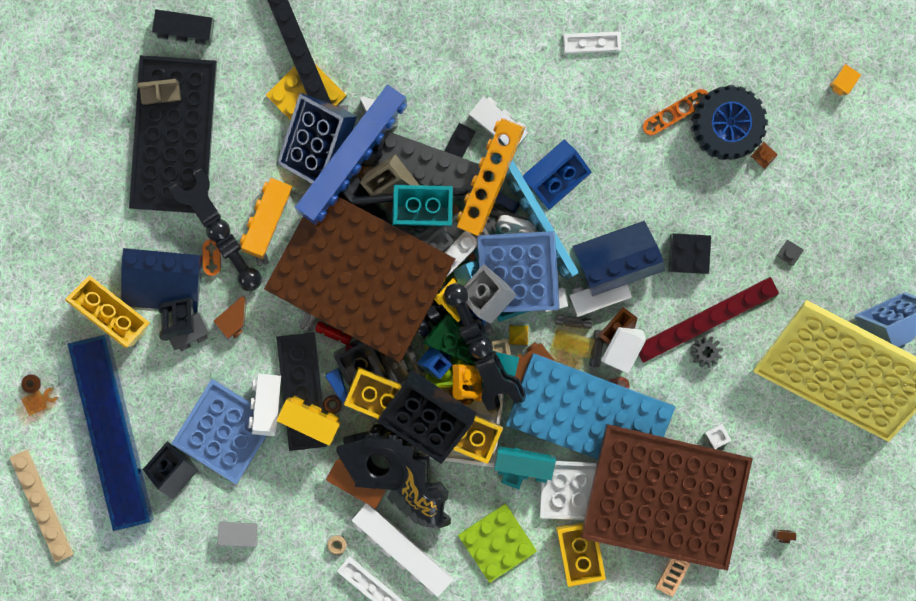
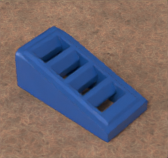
[325,367,348,408]

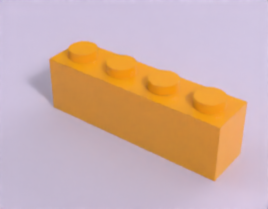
[239,178,292,260]

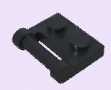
[159,297,194,341]

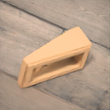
[656,558,691,596]

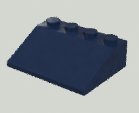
[277,93,357,184]
[573,220,665,297]
[121,248,203,313]

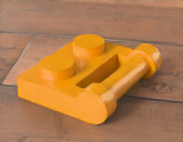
[453,365,483,401]

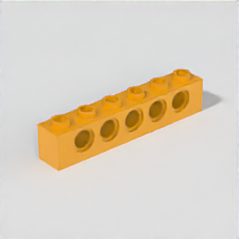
[456,118,526,236]

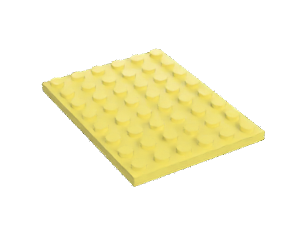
[753,300,916,442]

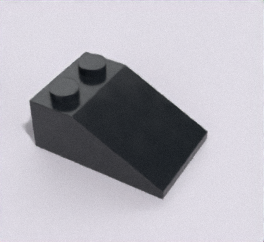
[334,340,391,386]

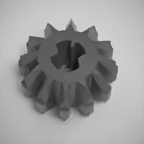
[690,336,723,368]

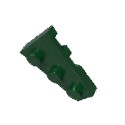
[423,314,477,366]

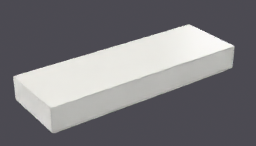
[563,32,622,54]

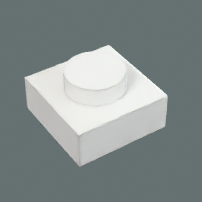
[705,423,732,449]

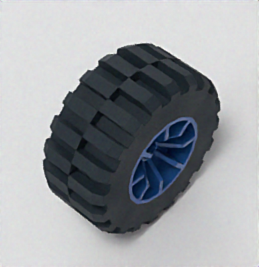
[691,85,768,160]

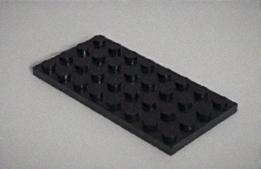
[129,55,217,213]

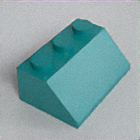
[392,185,453,227]
[494,446,556,483]

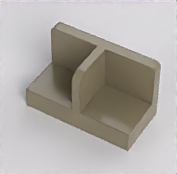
[137,79,181,105]

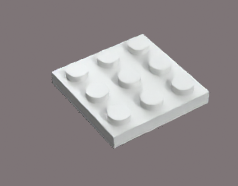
[540,461,597,520]

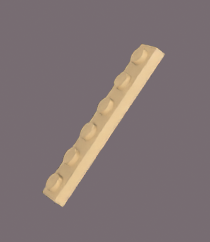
[9,449,74,563]

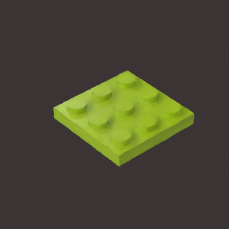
[458,503,537,583]

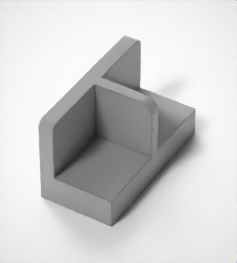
[217,521,258,547]

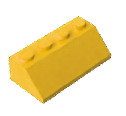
[65,275,150,348]

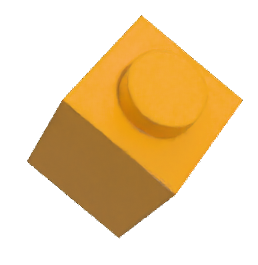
[829,64,862,96]

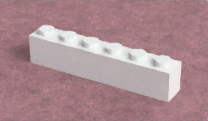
[352,503,453,597]

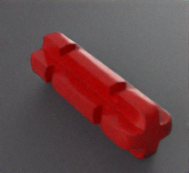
[315,321,352,345]

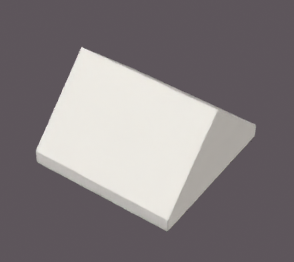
[601,327,646,373]

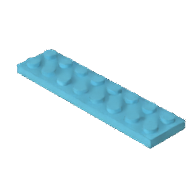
[492,139,579,279]

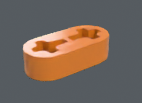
[202,240,221,276]

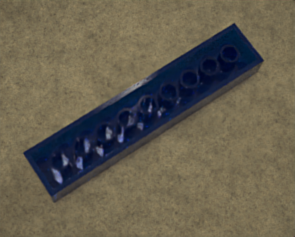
[67,334,154,531]

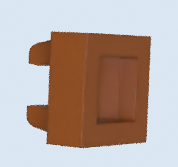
[750,142,778,169]

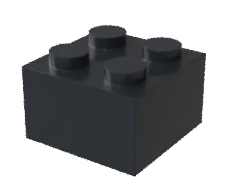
[668,233,711,274]

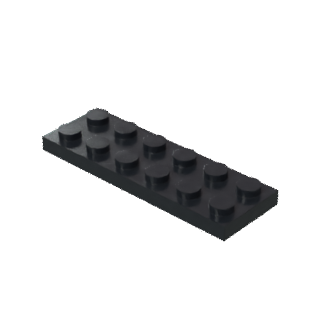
[276,332,328,451]

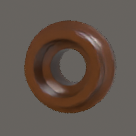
[21,374,41,393]
[323,395,342,414]

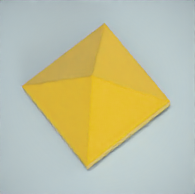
[509,325,528,345]

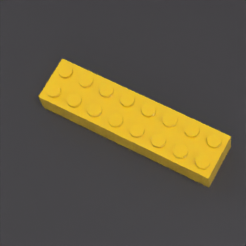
[344,367,503,464]

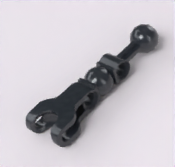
[167,165,262,292]
[444,283,526,414]

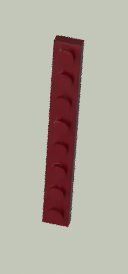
[638,277,780,363]

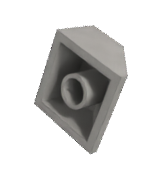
[465,264,516,323]

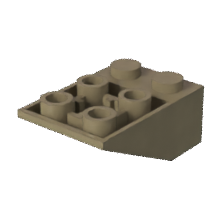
[360,154,419,212]

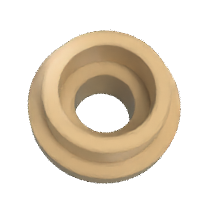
[327,535,347,555]

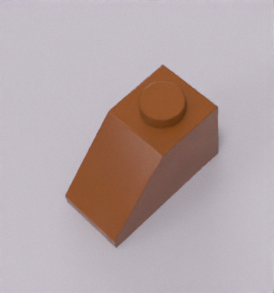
[213,296,247,339]

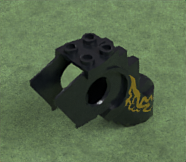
[336,424,451,528]

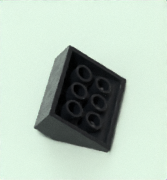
[377,370,477,464]

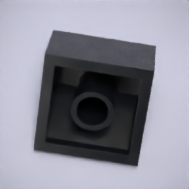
[142,441,198,499]

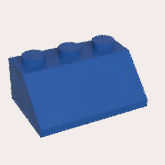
[523,139,592,210]

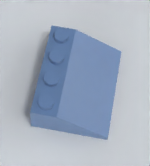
[854,292,916,349]

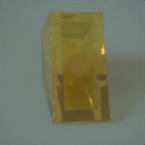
[551,329,595,358]

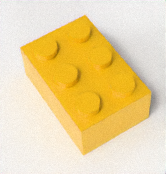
[276,396,342,446]
[556,522,606,587]

